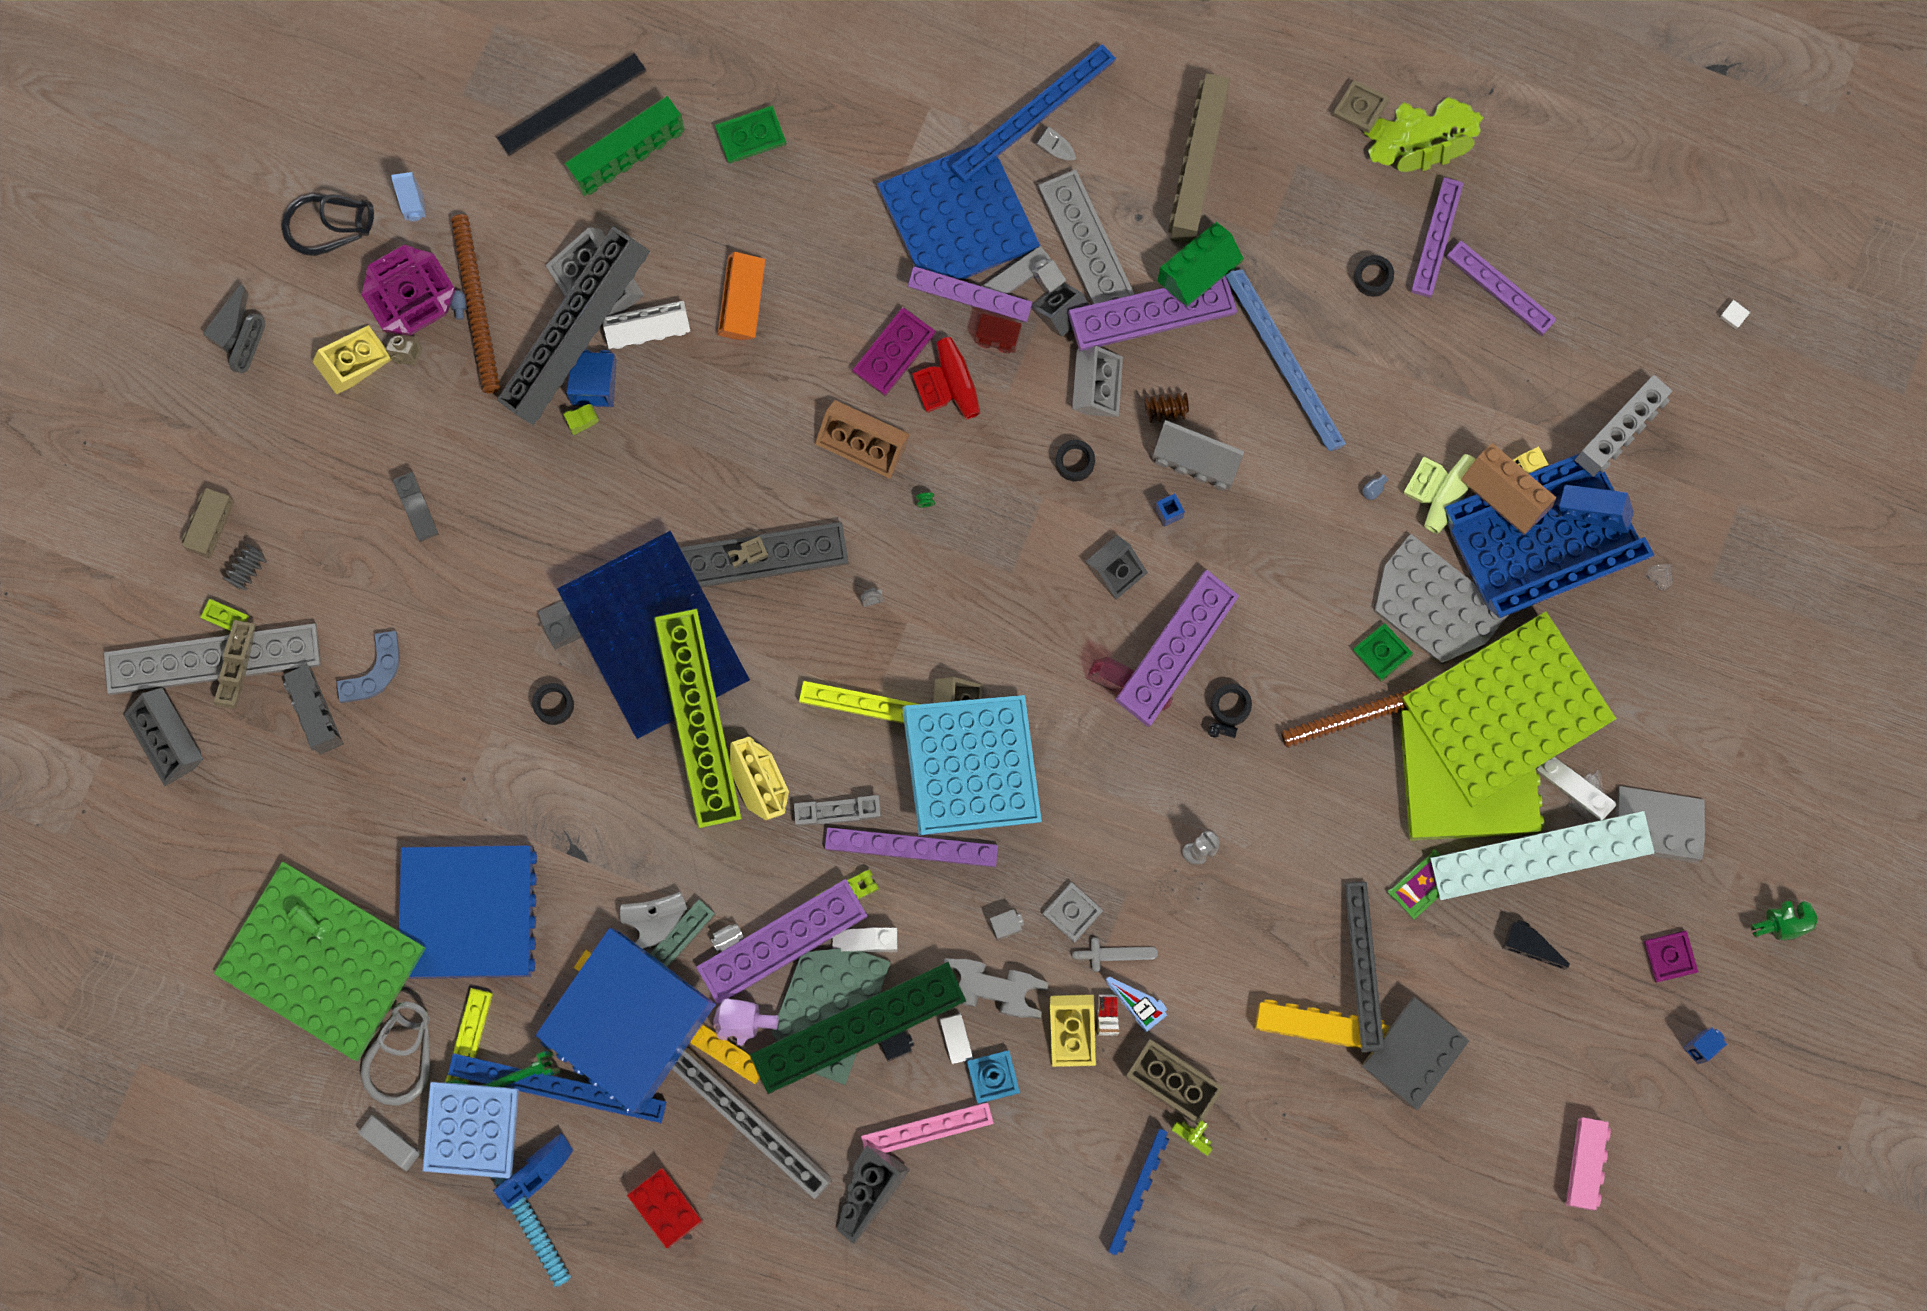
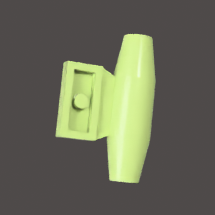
[1404,454,1476,534]

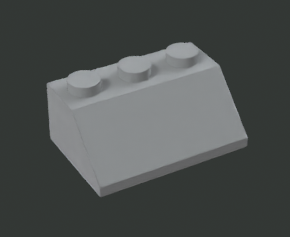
[1072,346,1123,417]

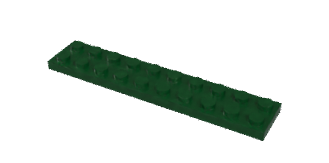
[750,962,967,1095]

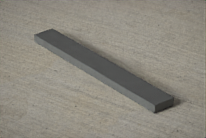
[1345,882,1384,1052]

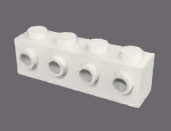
[603,301,690,349]

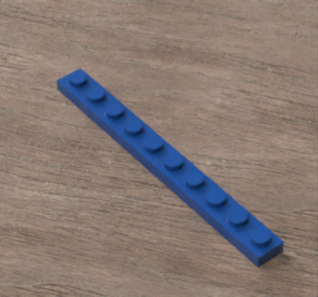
[951,44,1116,184]
[448,1053,667,1123]

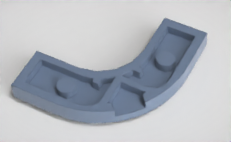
[337,631,400,703]

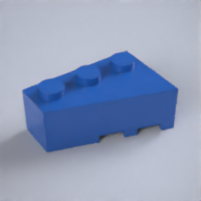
[1559,485,1634,534]

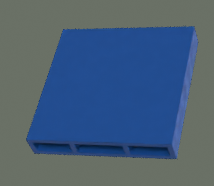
[399,846,537,979]
[535,928,716,1114]

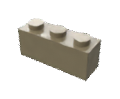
[182,488,234,559]

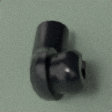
[1208,723,1238,738]

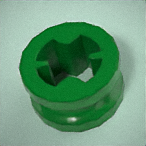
[916,492,935,508]

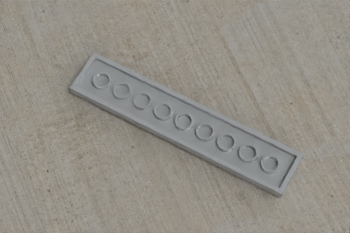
[104,624,321,695]

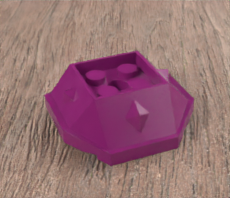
[362,245,456,336]

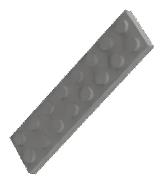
[1038,170,1135,304]

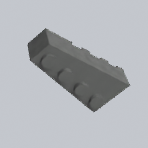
[283,665,344,755]

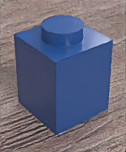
[1155,494,1185,527]

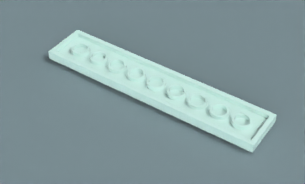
[1430,811,1654,900]

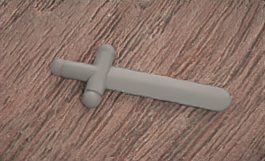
[1072,938,1158,972]

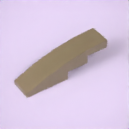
[214,620,256,709]

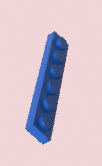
[1108,1129,1170,1256]

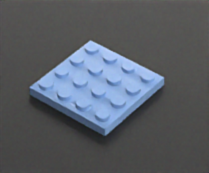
[423,1082,519,1178]

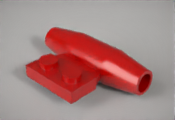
[912,337,981,419]

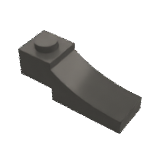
[393,472,439,542]

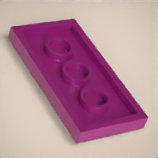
[852,307,936,397]

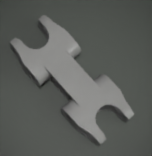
[944,958,1049,1019]

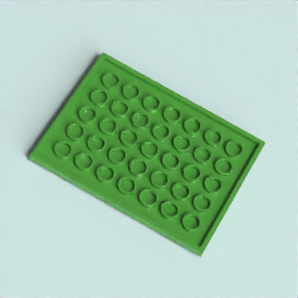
[214,862,426,1062]

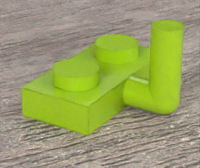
[1172,1120,1213,1156]

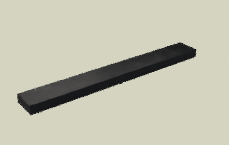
[497,53,646,156]

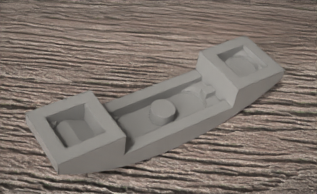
[794,795,881,825]

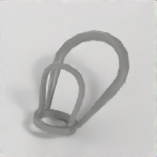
[361,1001,430,1106]

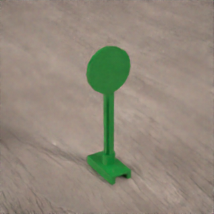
[445,1051,561,1087]

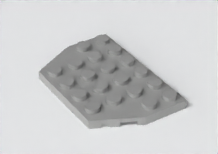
[1375,534,1508,664]

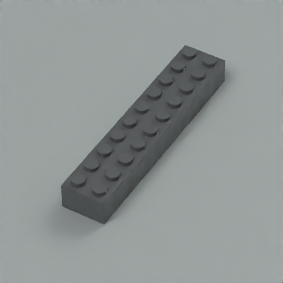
[497,226,650,425]

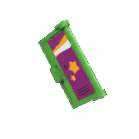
[1387,849,1441,920]

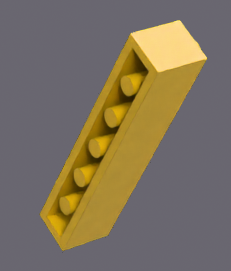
[1254,999,1390,1049]

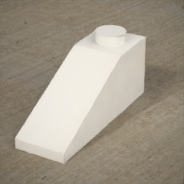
[833,928,898,952]

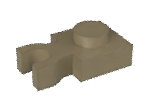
[728,536,768,569]

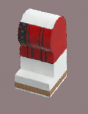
[1098,995,1119,1036]

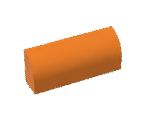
[717,251,766,340]

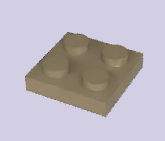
[1333,80,1390,133]

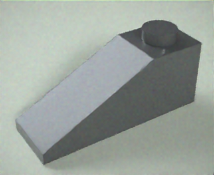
[203,284,248,353]

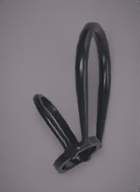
[281,194,374,256]

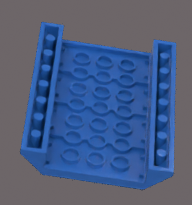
[1445,451,1654,618]

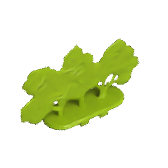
[1364,97,1484,172]

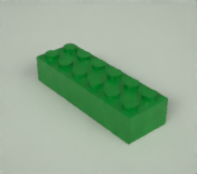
[565,96,685,197]

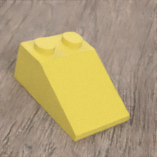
[313,325,391,395]
[1050,995,1096,1067]

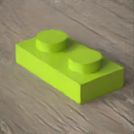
[200,599,249,632]

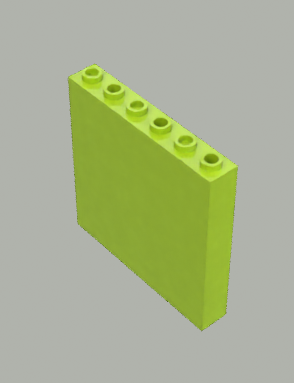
[1399,710,1544,841]

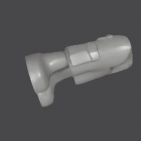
[1182,831,1220,865]

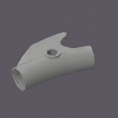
[620,892,688,949]

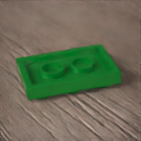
[715,105,787,164]

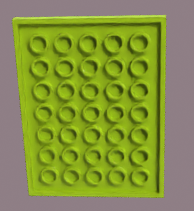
[1402,611,1616,807]

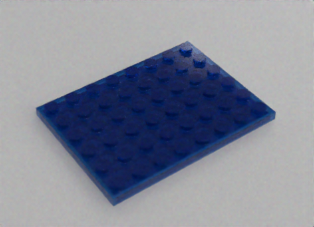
[557,530,750,740]

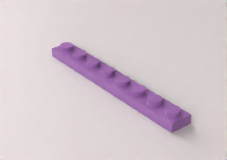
[825,828,998,867]

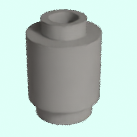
[711,923,744,951]

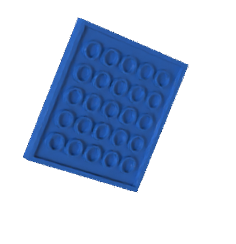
[877,143,1041,294]

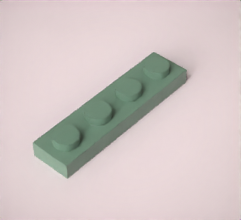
[650,900,716,968]

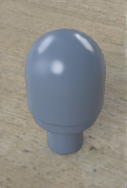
[450,290,467,320]
[1362,474,1388,500]

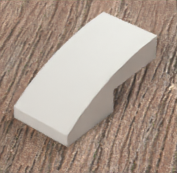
[940,1013,973,1064]

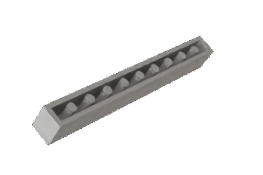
[672,1047,833,1199]

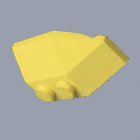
[730,737,789,820]

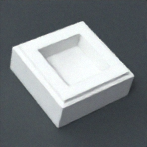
[1720,300,1750,330]

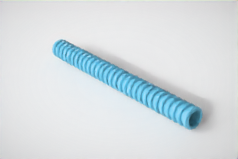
[491,1174,571,1287]

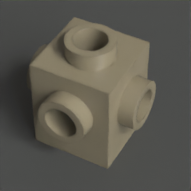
[386,333,422,366]

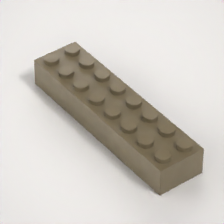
[1168,73,1230,244]

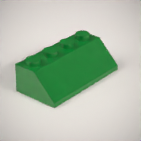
[1157,221,1244,307]

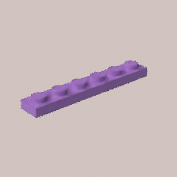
[1411,177,1464,298]
[1447,241,1556,336]
[907,266,1032,323]

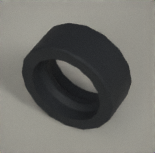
[1354,255,1395,297]
[1055,440,1095,482]
[532,683,574,725]
[1211,684,1252,726]

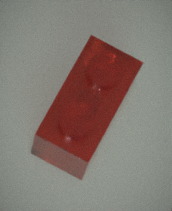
[975,314,1022,354]

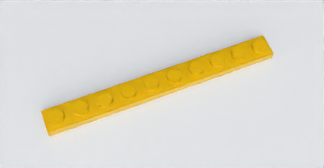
[574,950,760,1085]

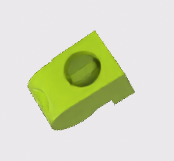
[563,404,599,436]

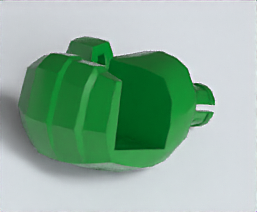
[1751,901,1818,940]

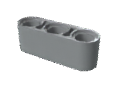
[358,1115,421,1171]

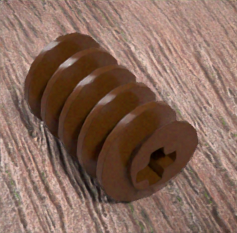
[1144,392,1189,423]

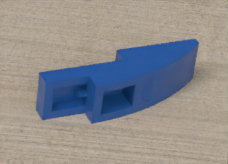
[493,1133,573,1209]

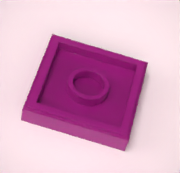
[1643,930,1699,983]

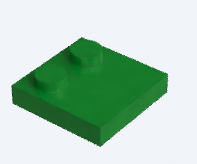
[1353,623,1413,682]

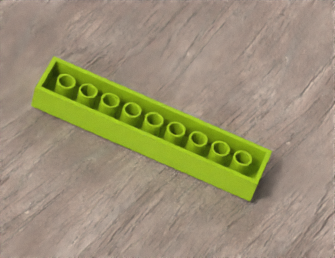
[654,609,741,829]

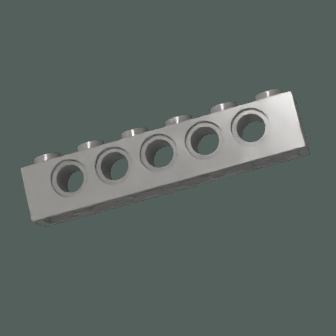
[1575,375,1673,477]

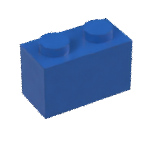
[1683,1028,1727,1064]

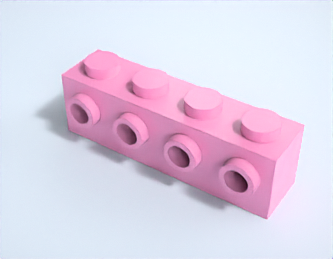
[1566,1117,1611,1211]

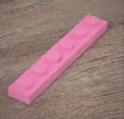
[861,1102,994,1153]

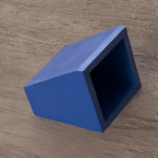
[567,350,617,407]

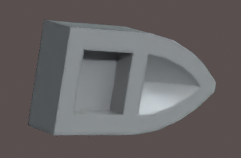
[1036,127,1076,160]
[861,588,884,607]

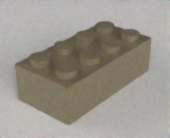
[1125,1039,1224,1125]

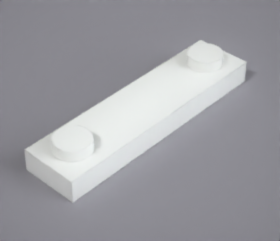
[1537,757,1616,821]

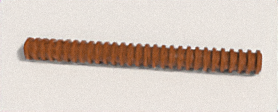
[450,214,501,394]
[1281,685,1422,748]

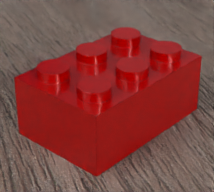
[627,1168,704,1249]

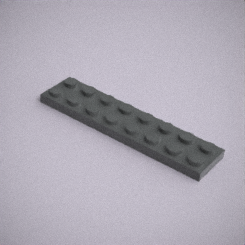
[675,522,849,591]

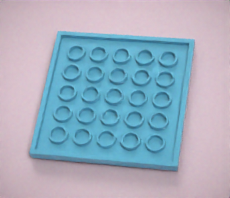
[902,695,1042,835]

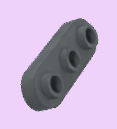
[229,314,265,373]

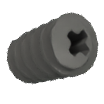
[222,543,267,590]

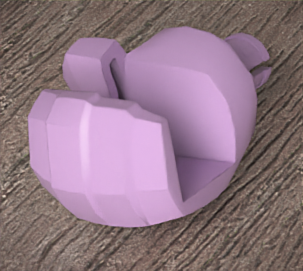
[713,999,779,1045]

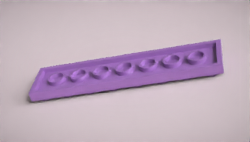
[1068,276,1237,351]
[1115,570,1239,727]
[696,879,868,1005]

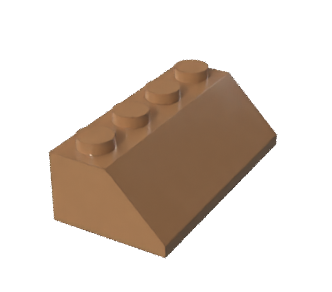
[815,400,910,479]
[1461,443,1556,535]

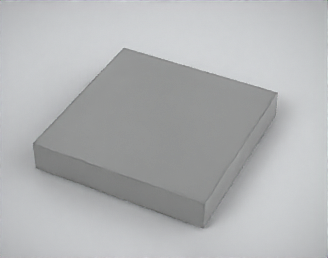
[1042,882,1103,943]

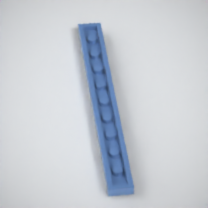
[1226,269,1346,451]

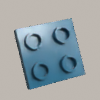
[967,1050,1020,1104]

